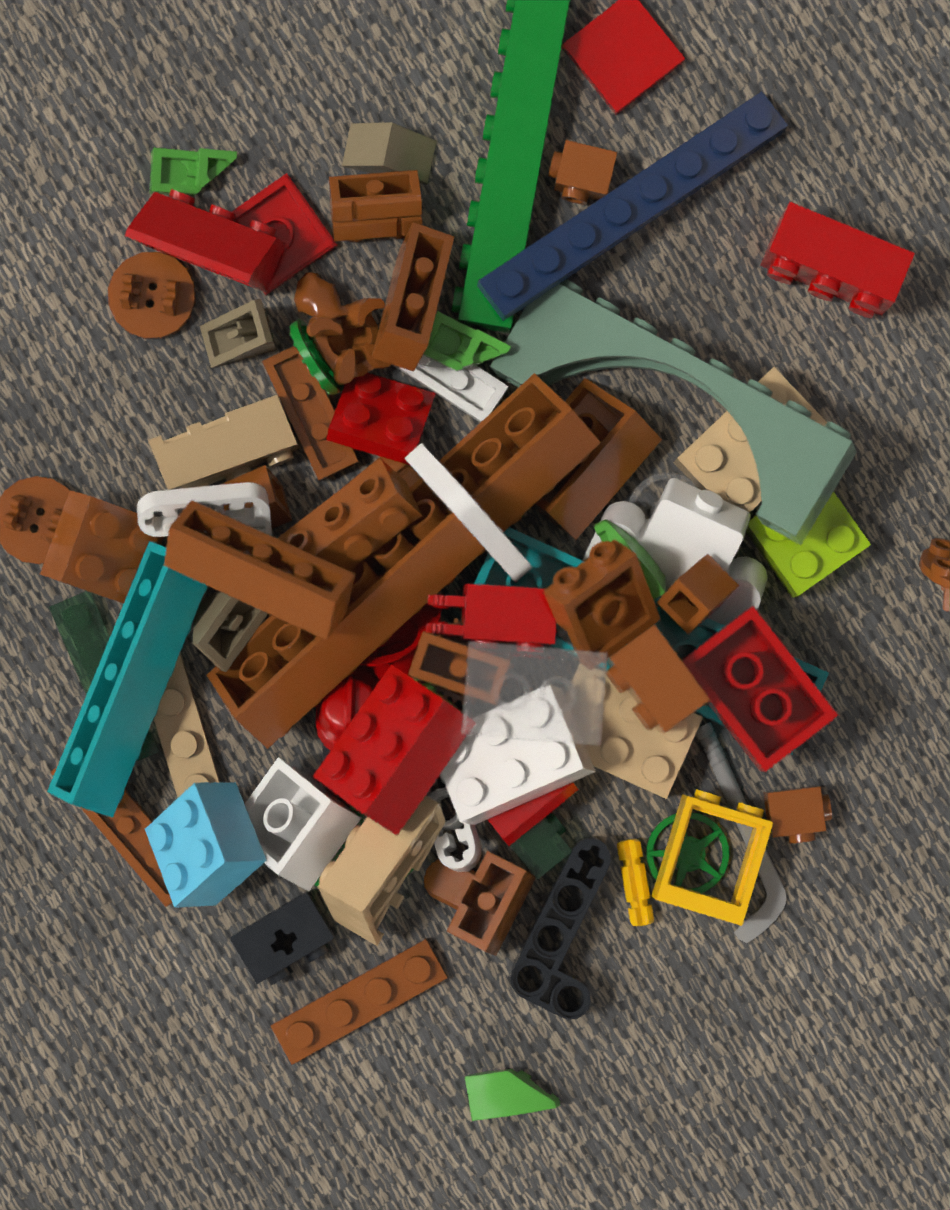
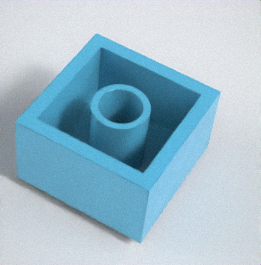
[145,782,267,908]

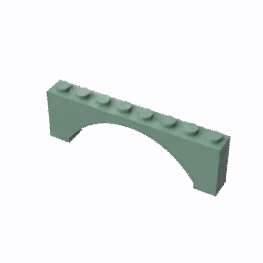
[490,279,857,545]

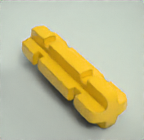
[617,838,654,927]

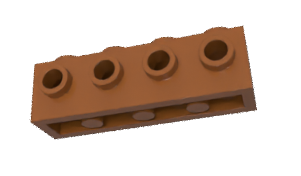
[276,459,422,622]
[164,500,355,640]

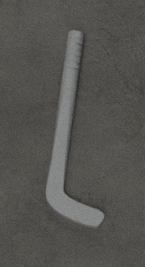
[696,722,786,943]

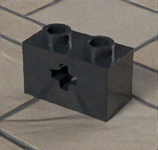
[230,891,336,985]

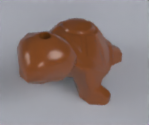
[294,272,391,385]

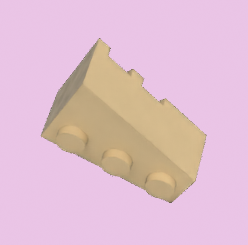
[148,395,300,490]
[318,795,446,946]

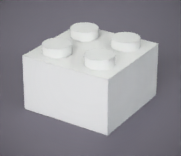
[245,757,361,891]

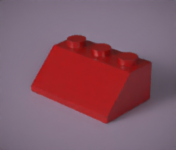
[124,189,285,293]

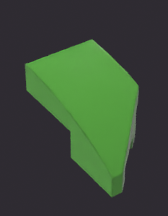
[149,148,237,196]
[423,311,511,372]
[594,519,666,599]
[465,1069,560,1121]

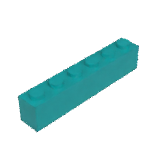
[47,541,208,818]

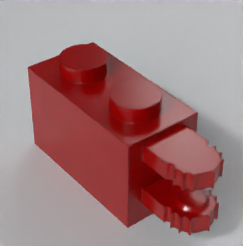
[426,584,556,653]

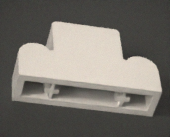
[582,478,768,625]

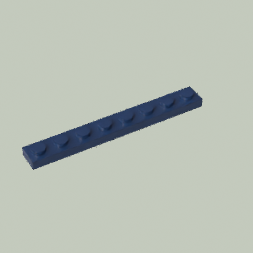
[477,91,788,321]

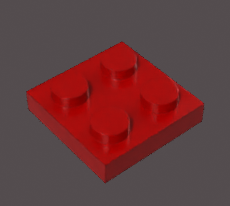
[326,373,436,466]

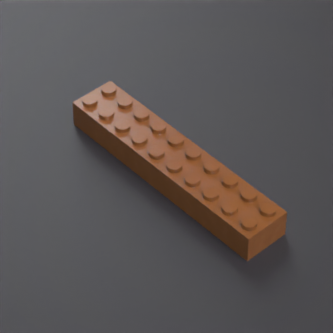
[206,373,601,749]

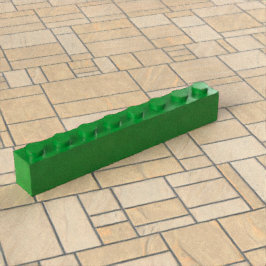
[451,0,570,334]

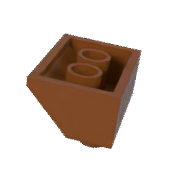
[533,378,662,540]

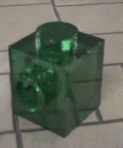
[510,812,572,879]

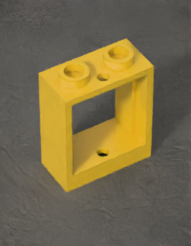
[652,789,773,926]

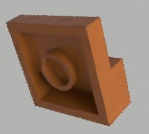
[544,539,660,671]

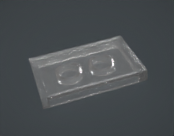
[461,642,607,746]

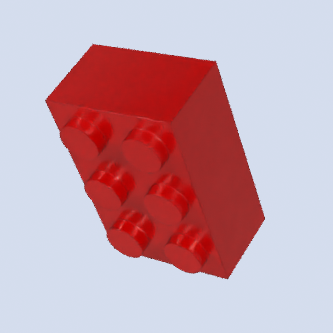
[760,202,915,318]
[681,606,838,772]
[313,665,476,836]

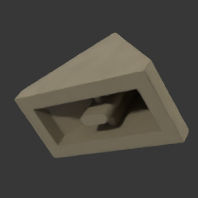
[342,122,436,184]
[200,299,277,368]
[193,590,268,672]

